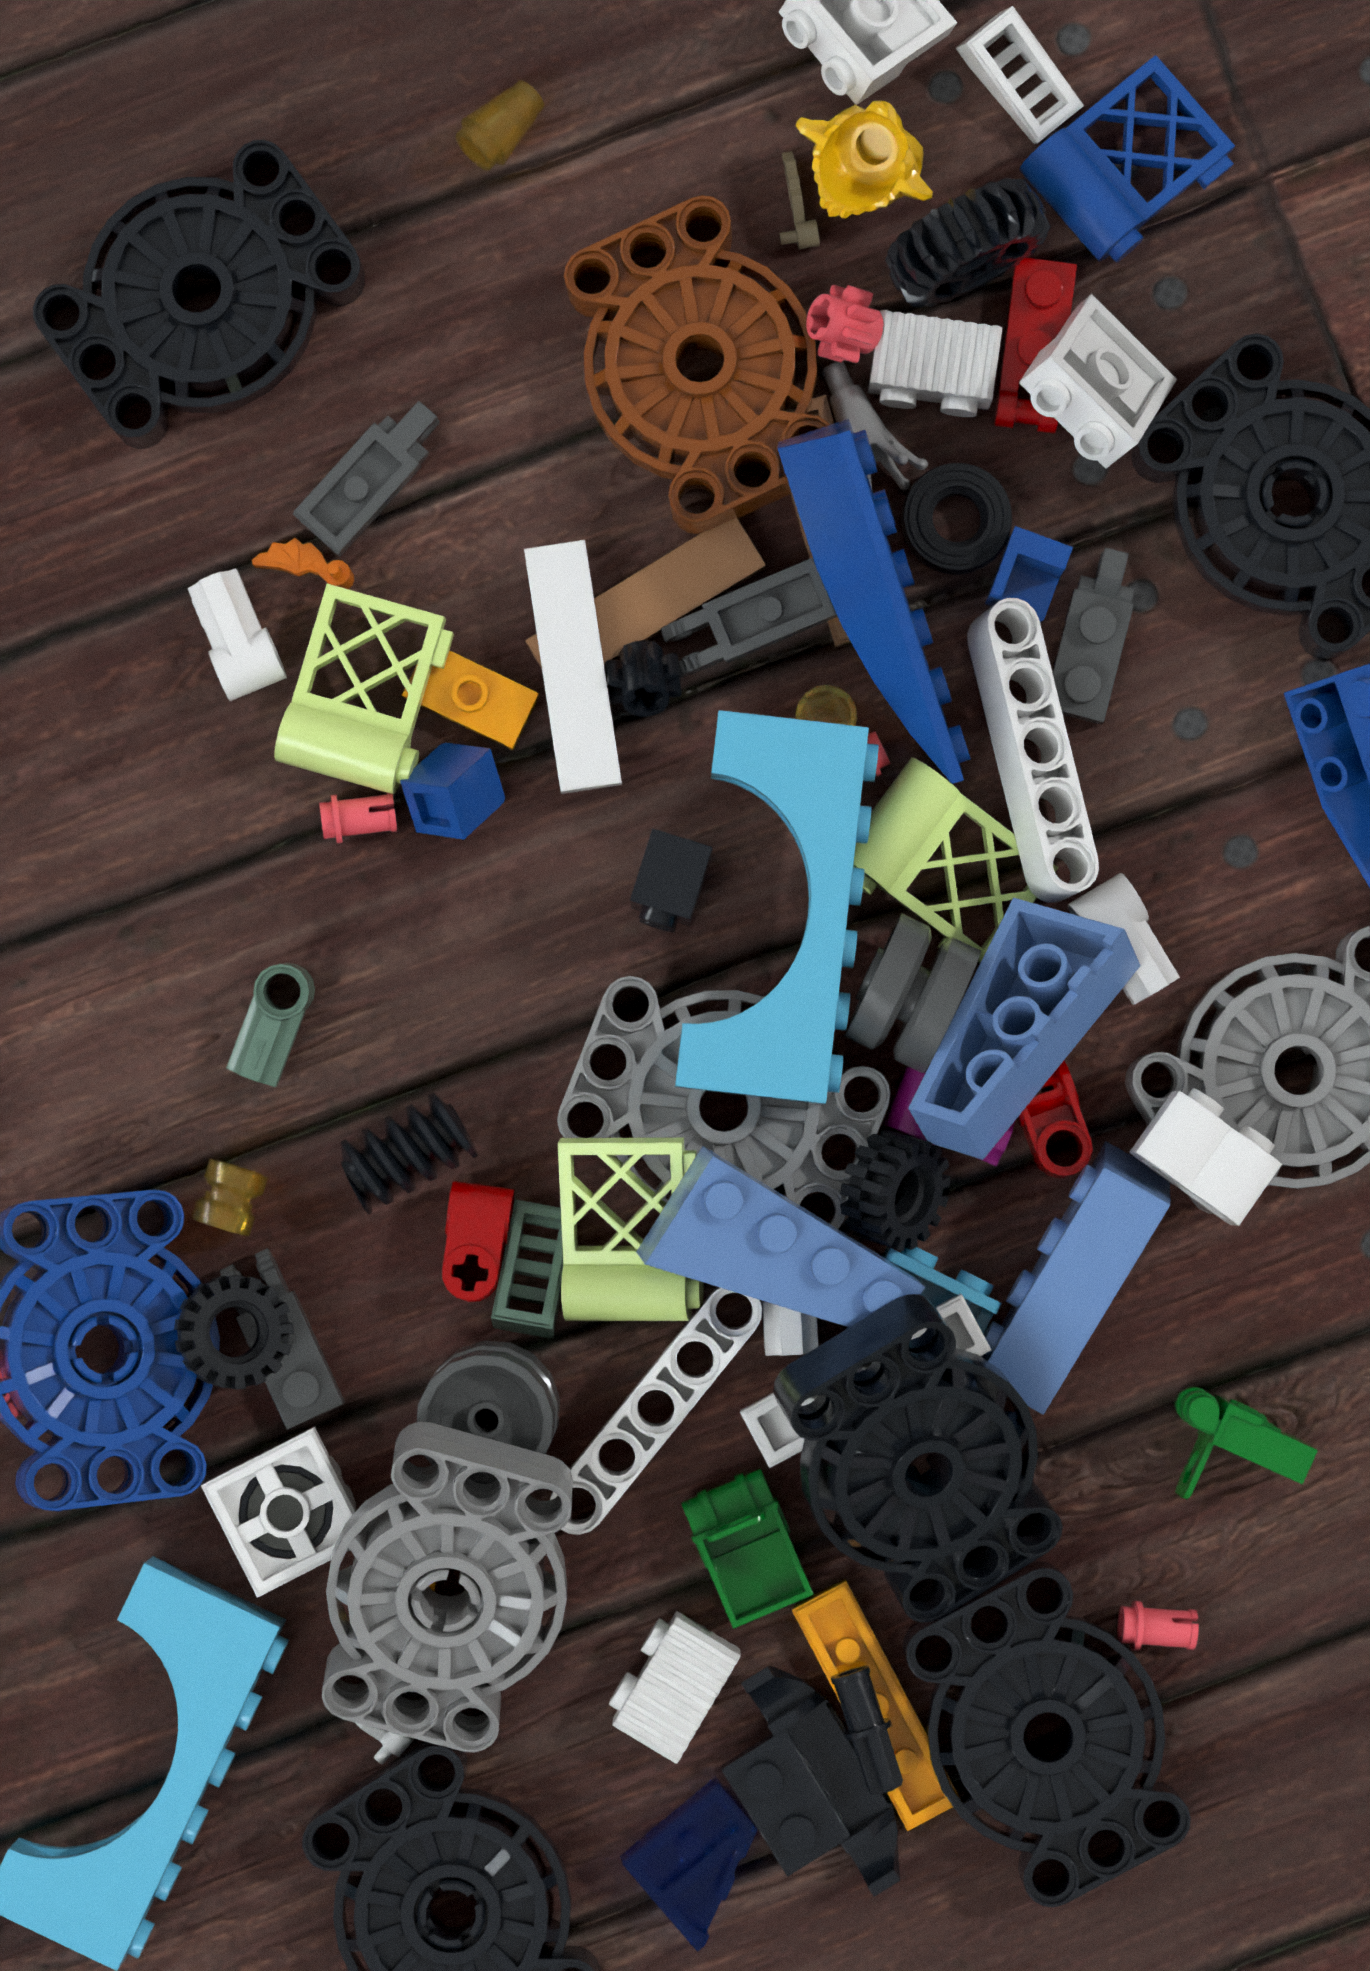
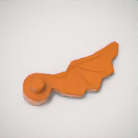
[252,538,354,589]

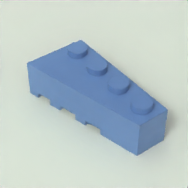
[908,898,1141,1160]
[981,1141,1170,1415]
[636,1146,925,1327]

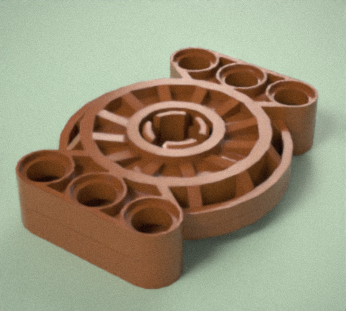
[564,195,830,534]

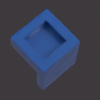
[985,526,1073,623]
[400,743,505,840]

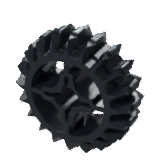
[885,178,1051,307]

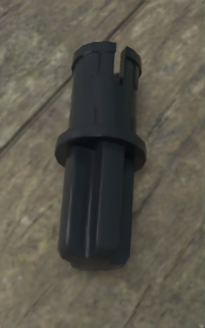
[831,1666,903,1795]

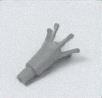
[822,362,928,491]

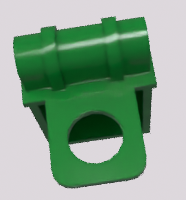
[1175,1387,1318,1500]
[681,1469,814,1629]

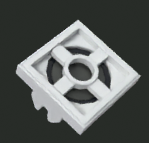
[201,1426,357,1598]

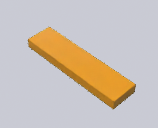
[791,1579,961,1831]

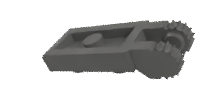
[661,558,838,678]
[220,1248,345,1430]

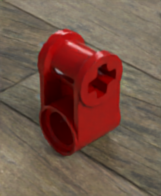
[1017,1060,1093,1178]
[442,1181,515,1302]

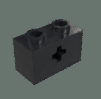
[630,828,713,933]

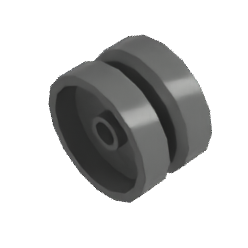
[844,914,981,1073]
[417,1341,560,1484]

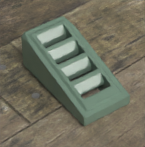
[491,1200,563,1338]

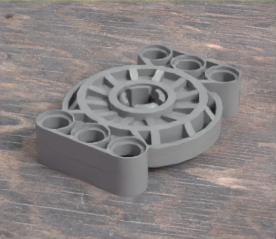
[1125,926,1370,1214]
[557,976,891,1229]
[322,1422,573,1753]

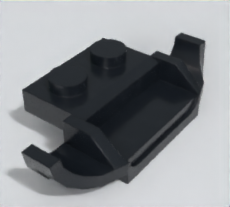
[721,1666,900,1897]

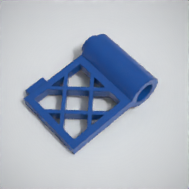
[1019,55,1235,263]

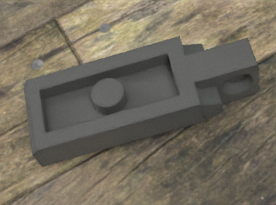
[292,401,440,557]
[1052,547,1135,725]

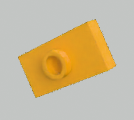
[402,650,540,750]

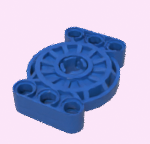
[0,1190,220,1511]

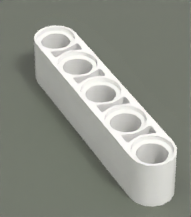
[967,598,1099,903]
[550,1287,762,1535]

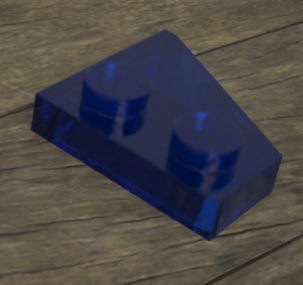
[620,1776,758,1952]

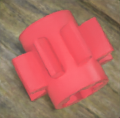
[806,285,883,363]

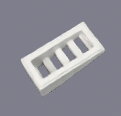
[956,6,1084,144]

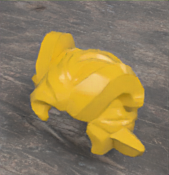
[796,101,933,218]

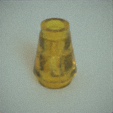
[455,80,545,171]

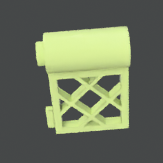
[274,584,454,794]
[853,757,1058,964]
[558,1137,704,1321]

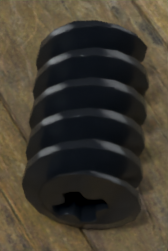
[340,1092,479,1215]

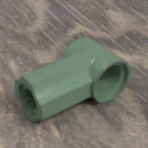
[226,963,315,1087]

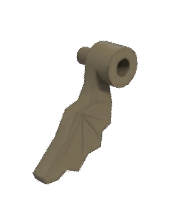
[779,151,820,250]

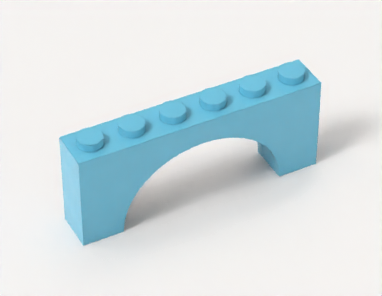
[675,710,879,1104]
[0,1556,289,1971]

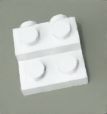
[779,0,957,105]
[1019,294,1177,469]

